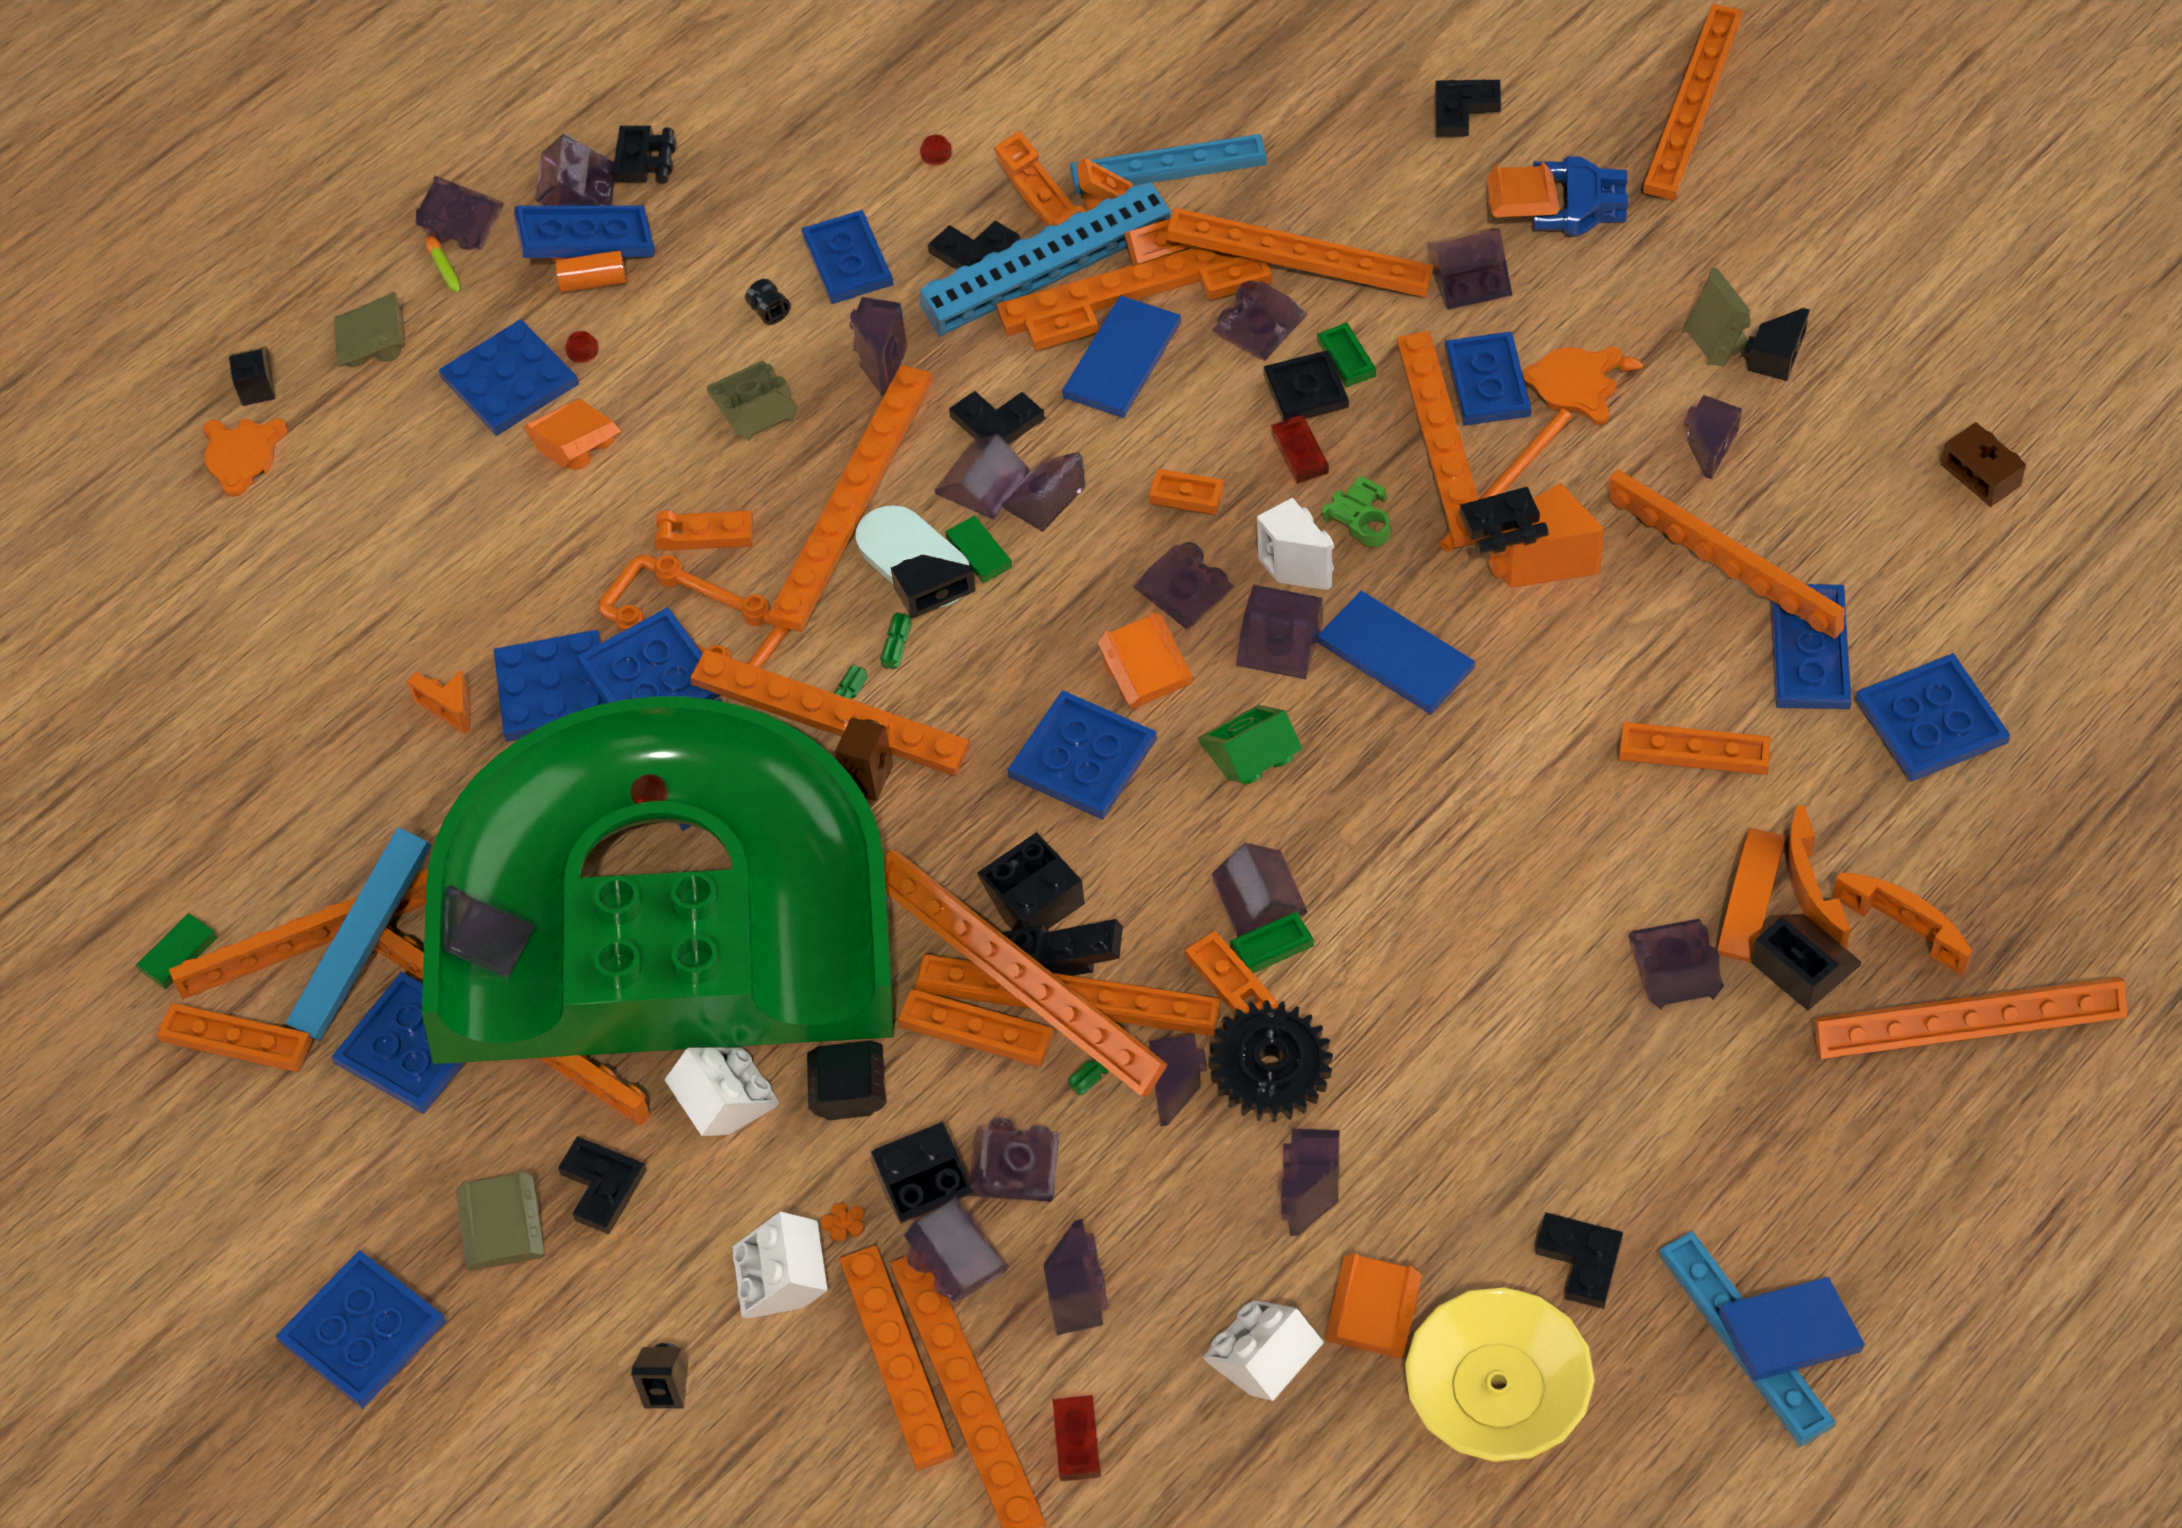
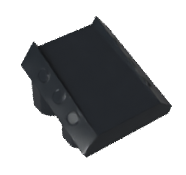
[807,1041,887,1121]

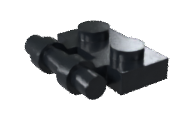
[612,125,676,184]
[1459,486,1549,554]

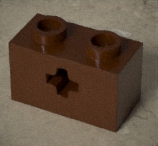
[1941,422,2026,507]
[835,717,893,801]

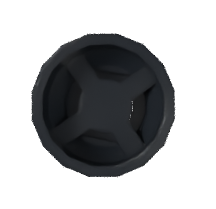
[745,278,790,325]

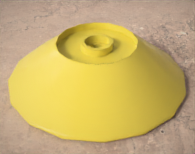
[1405,1287,1595,1462]

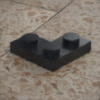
[1435,79,1501,137]
[927,220,1020,270]
[949,391,1045,455]
[558,1136,647,1235]
[1535,1213,1623,1309]

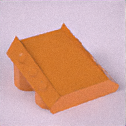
[1487,162,1559,217]
[523,398,622,470]
[1098,611,1194,709]
[1325,1252,1422,1359]

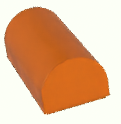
[555,251,627,293]

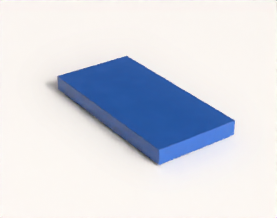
[514,205,654,258]
[1062,295,1181,418]
[1771,584,1851,709]
[1317,590,1475,715]

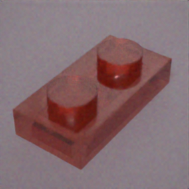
[1271,415,1329,483]
[1052,1395,1101,1482]

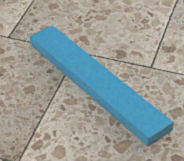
[1070,134,1267,195]
[286,827,432,1041]
[1658,1231,1836,1447]

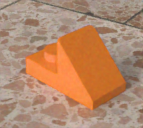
[1076,158,1133,212]
[407,670,470,735]

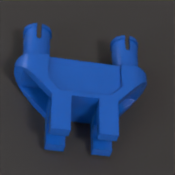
[1533,156,1628,236]

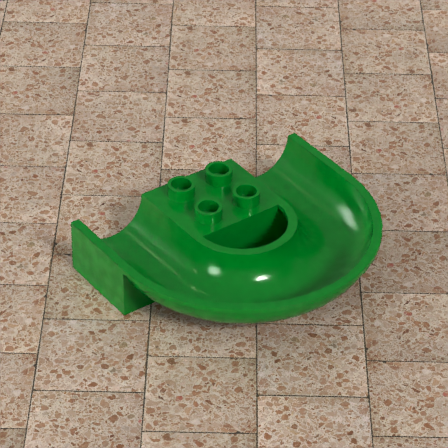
[422,696,893,1064]

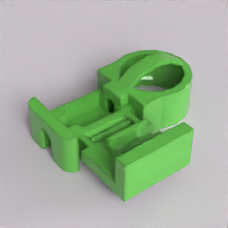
[1322,476,1392,547]

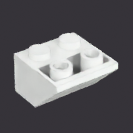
[1257,498,1334,590]
[664,1047,780,1136]
[732,1212,828,1318]
[1203,1300,1324,1401]

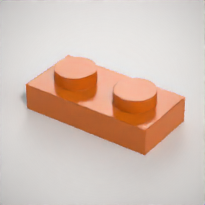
[1124,218,1193,265]
[1199,257,1272,301]
[1024,300,1099,351]
[1149,468,1225,515]

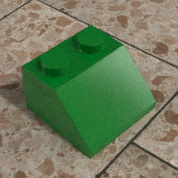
[1198,705,1302,784]

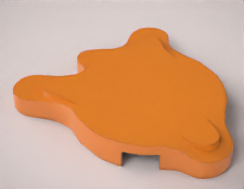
[1523,346,1622,425]
[203,419,288,497]

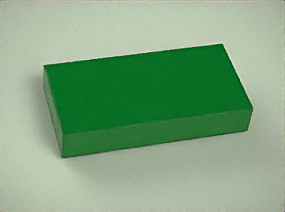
[1317,322,1376,388]
[945,515,1012,583]
[1230,911,1314,973]
[136,913,217,989]

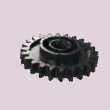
[1209,1000,1333,1122]

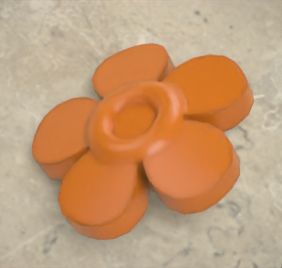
[820,1203,865,1241]

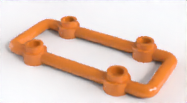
[598,555,789,668]

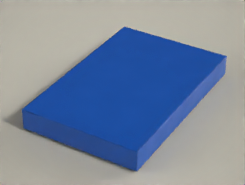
[801,209,894,304]
[1445,331,1531,426]
[1718,1277,1865,1381]

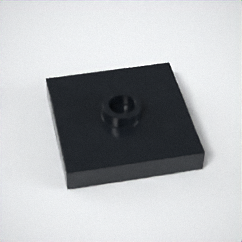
[1263,350,1349,424]

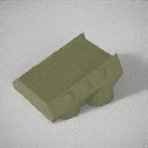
[1682,268,1751,366]
[334,292,404,367]
[707,360,797,441]
[456,1170,544,1271]

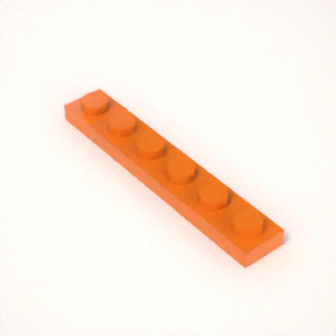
[839,1245,955,1471]

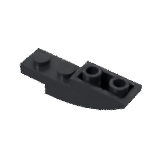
[1001,919,1123,976]

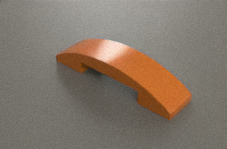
[994,131,1086,227]
[1787,805,1851,949]
[1717,828,1787,963]
[1832,873,1972,976]

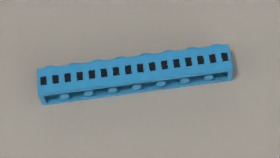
[920,182,1171,337]

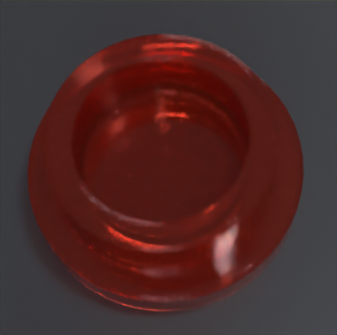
[920,134,952,165]
[565,331,599,362]
[630,774,668,804]

